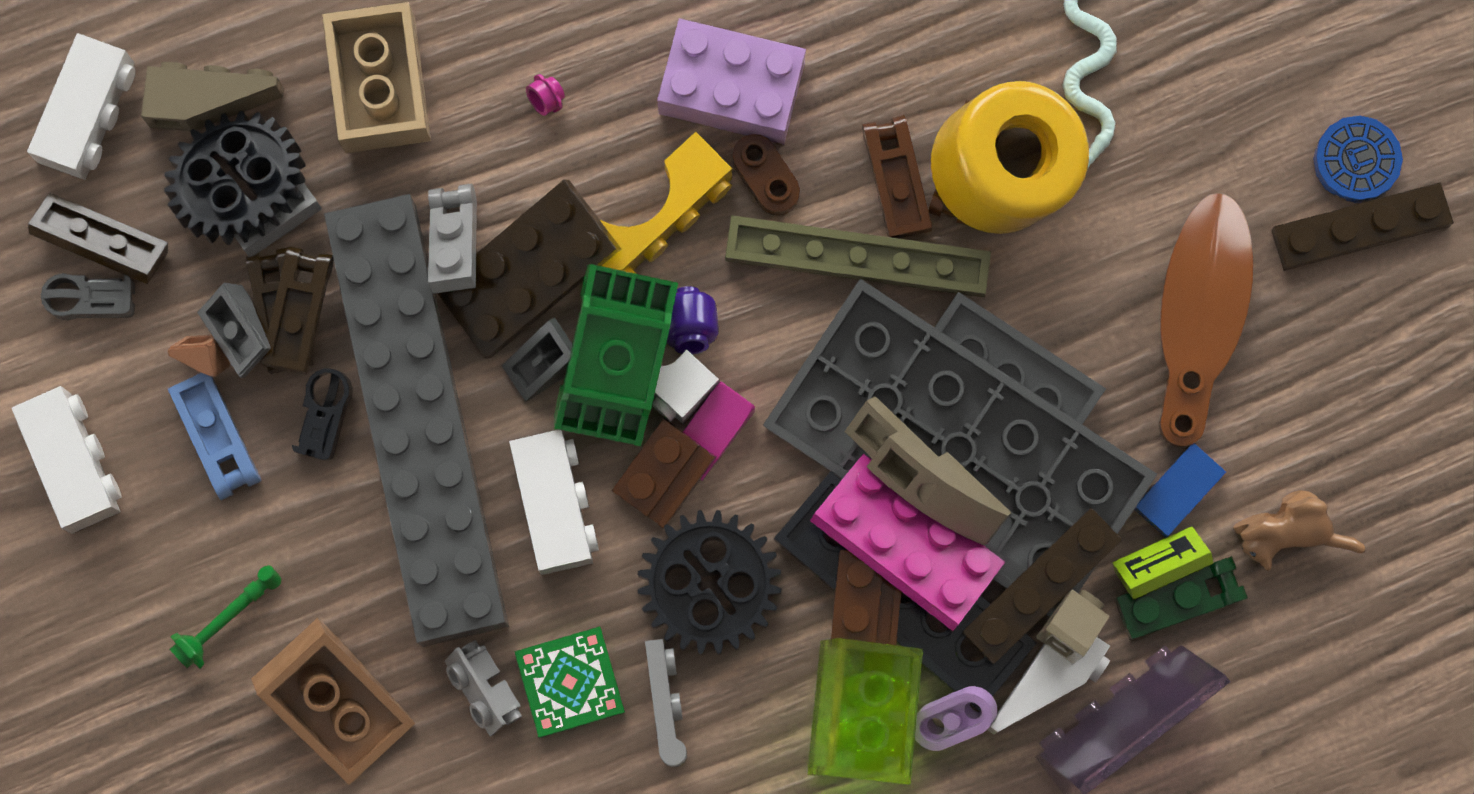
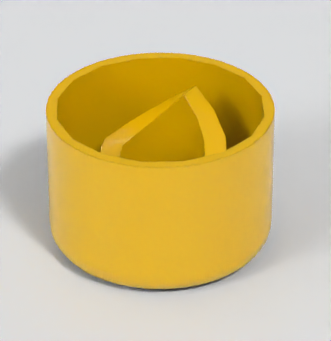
[931,81,1089,234]

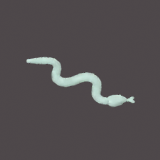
[1062,0,1117,168]

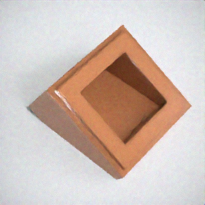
[168,335,230,377]

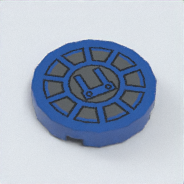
[1313,115,1403,203]

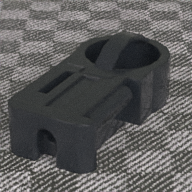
[292,368,353,460]

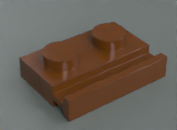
[612,419,717,528]
[830,550,901,648]

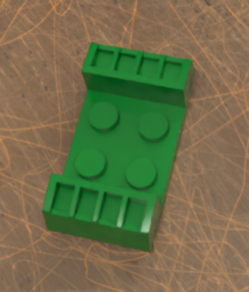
[554,264,678,446]

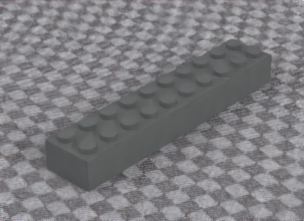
[324,194,509,647]

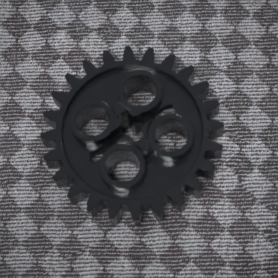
[164,111,306,245]
[637,510,782,655]

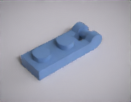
[168,373,262,500]

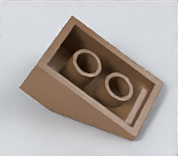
[251,617,415,785]

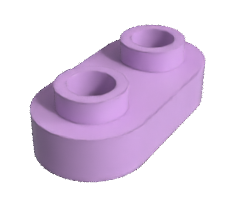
[911,686,997,751]

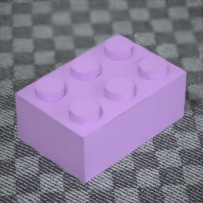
[657,18,806,144]

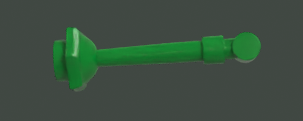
[169,565,282,669]

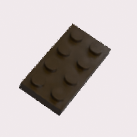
[437,179,621,358]

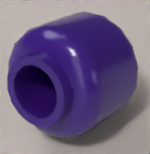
[666,286,719,355]

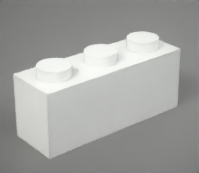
[27,33,135,180]
[12,386,122,534]
[509,430,599,575]

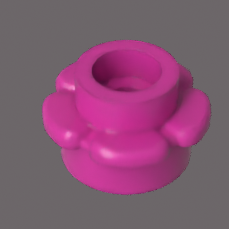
[526,74,565,116]

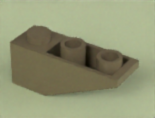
[141,62,284,131]

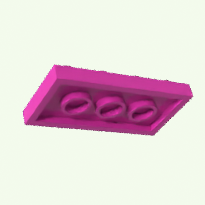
[810,453,1005,631]

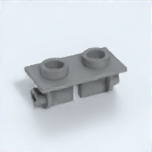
[444,640,522,737]

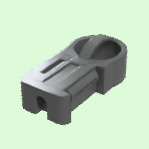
[41,273,135,320]

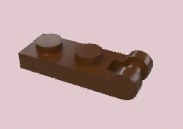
[862,115,932,239]

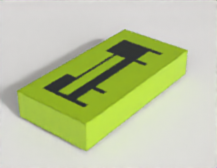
[1112,526,1214,600]

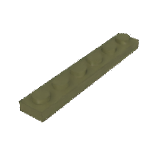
[725,215,991,297]

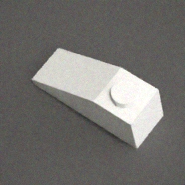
[987,637,1110,734]

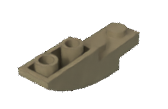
[844,396,1011,545]

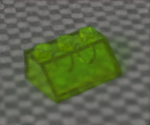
[807,638,923,785]

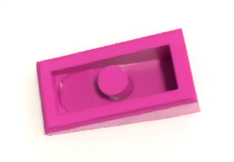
[683,381,755,481]

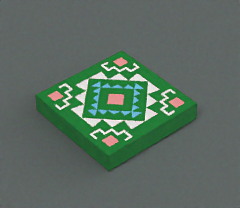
[514,626,625,738]

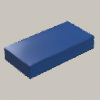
[1134,443,1226,538]

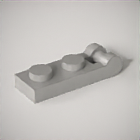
[428,183,477,294]
[645,639,687,767]

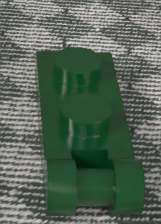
[1114,556,1248,640]

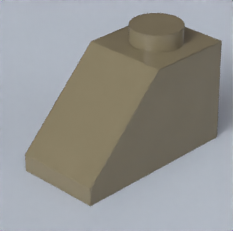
[1036,590,1110,664]

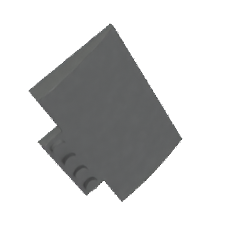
[763,279,1157,617]

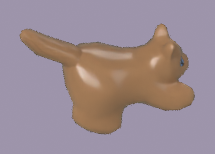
[1233,490,1365,571]

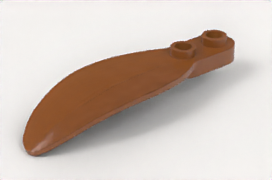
[1159,193,1253,447]

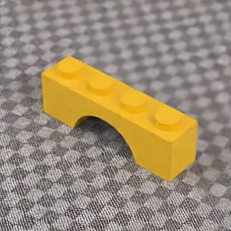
[600,132,732,274]

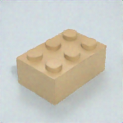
[322,2,431,153]

